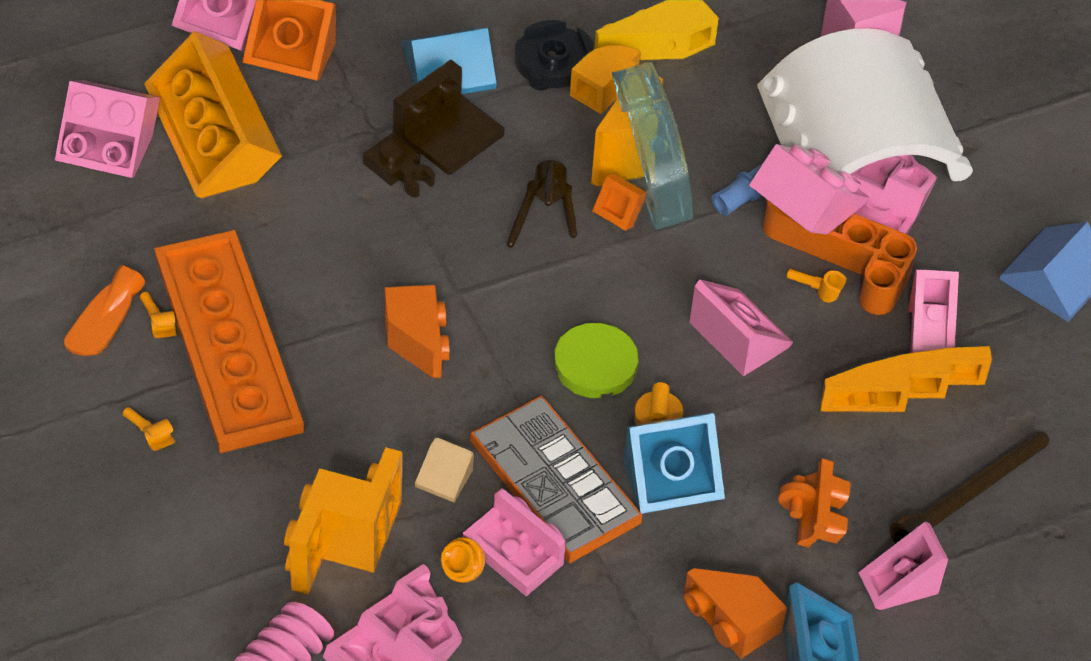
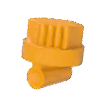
[634,382,683,425]

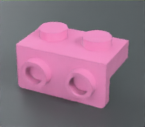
[462,488,566,597]

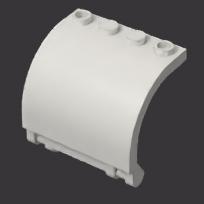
[757,28,973,181]

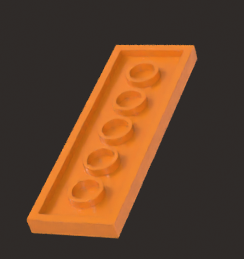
[154,230,304,453]

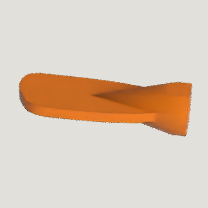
[64,265,145,356]

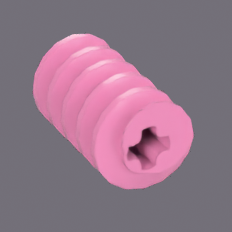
[234,602,335,661]

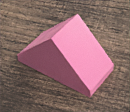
[858,522,948,610]

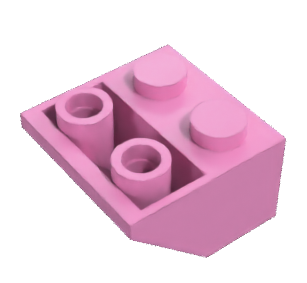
[55,80,160,178]
[749,144,870,235]

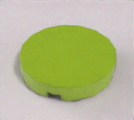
[554,323,639,398]

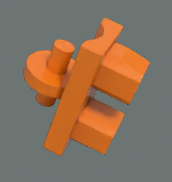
[778,458,851,548]

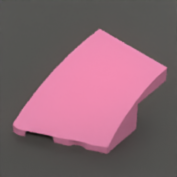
[850,155,937,234]
[323,564,462,661]

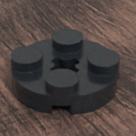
[515,20,593,91]

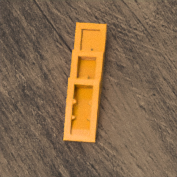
[820,346,992,412]

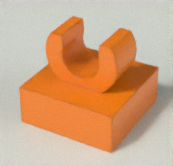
[592,173,647,231]

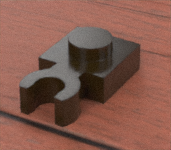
[363,133,435,198]

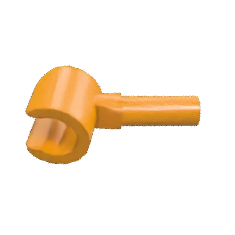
[787,269,846,303]
[140,292,177,338]
[123,407,175,451]

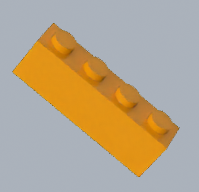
[144,30,282,198]

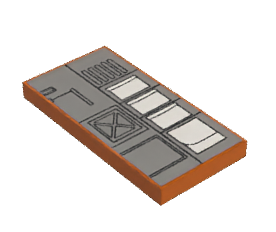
[470,396,642,564]

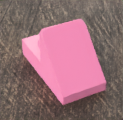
[908,270,959,353]

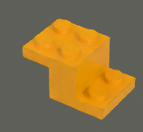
[284,447,403,595]

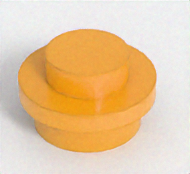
[441,537,485,583]

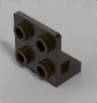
[393,59,505,175]

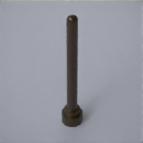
[890,432,1049,544]

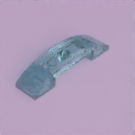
[612,62,693,230]

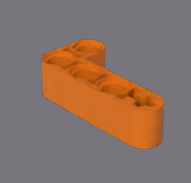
[762,199,917,315]

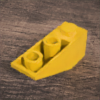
[594,0,719,60]

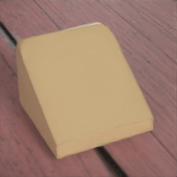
[415,437,474,503]

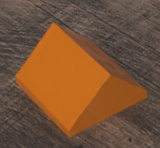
[242,0,336,81]

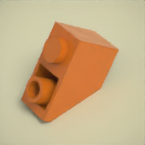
[384,285,450,378]
[683,568,787,659]

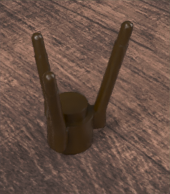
[507,160,577,248]

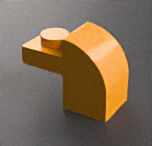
[570,45,664,114]

